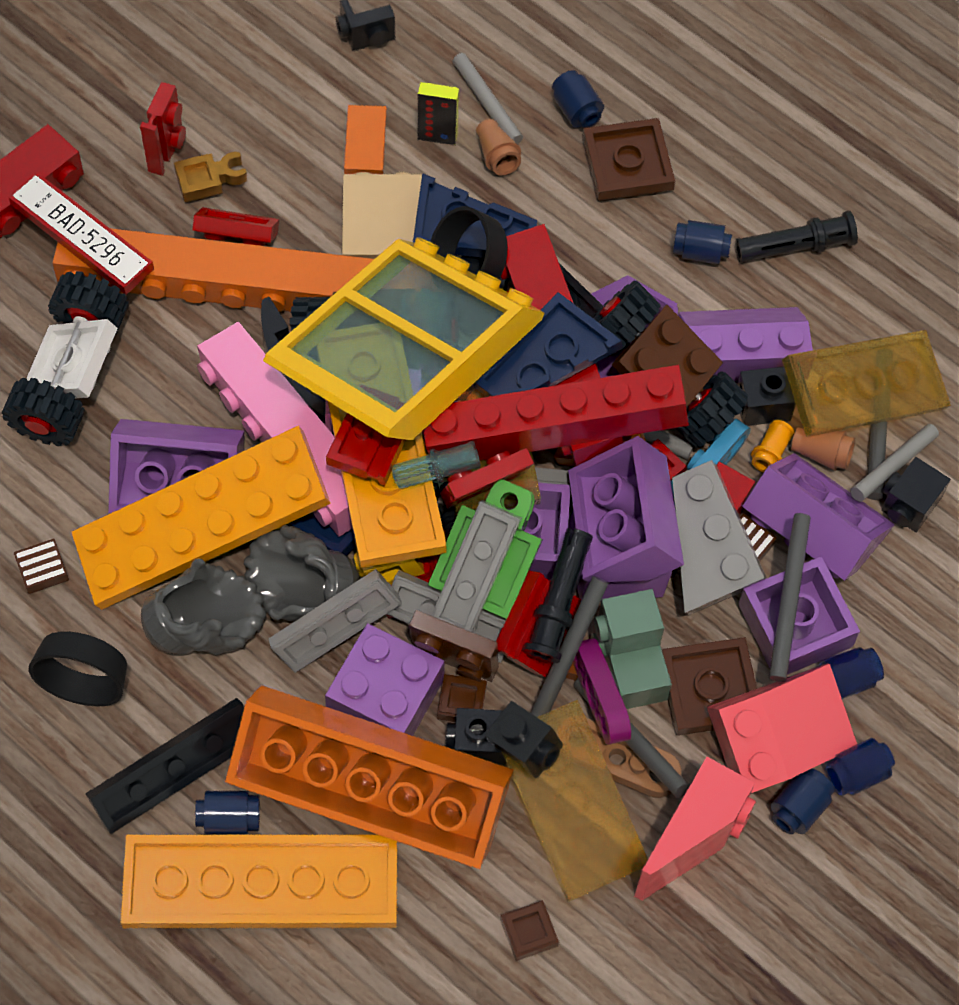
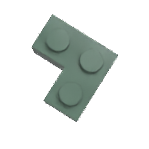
[591,589,672,709]

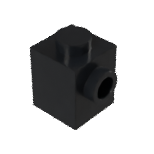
[737,366,801,426]
[882,457,951,533]
[446,708,508,767]

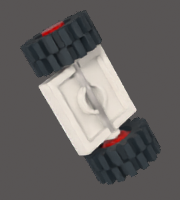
[2,271,129,446]

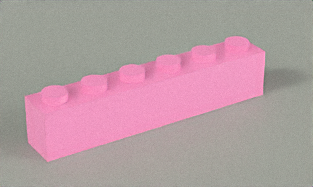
[197,321,352,537]

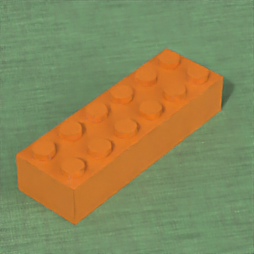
[225,685,514,869]

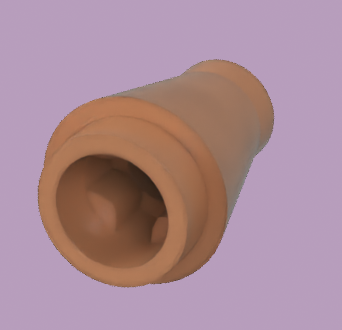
[476,119,521,175]
[791,427,855,471]

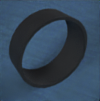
[429,206,508,297]
[28,631,127,706]

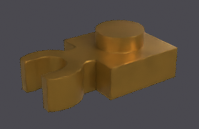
[174,152,247,202]

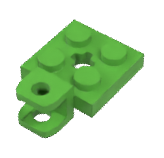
[428,480,543,619]

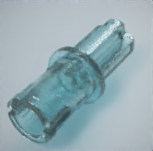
[392,441,481,489]

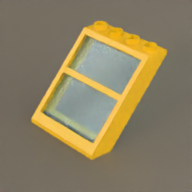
[263,237,545,440]

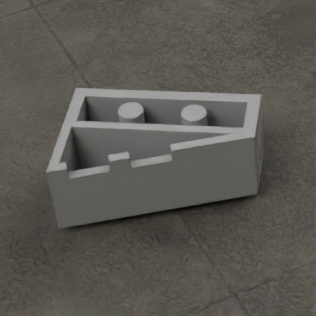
[672,460,767,615]

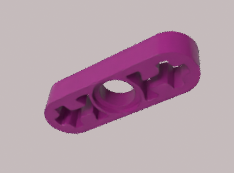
[573,638,631,745]

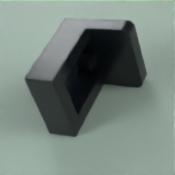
[335,0,395,51]
[484,700,563,779]

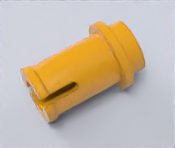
[751,420,795,473]

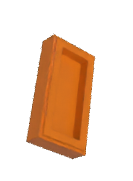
[344,105,387,174]

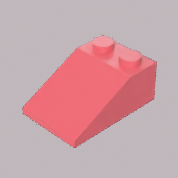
[707,663,858,793]
[634,757,756,901]

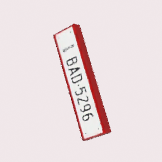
[9,172,154,295]

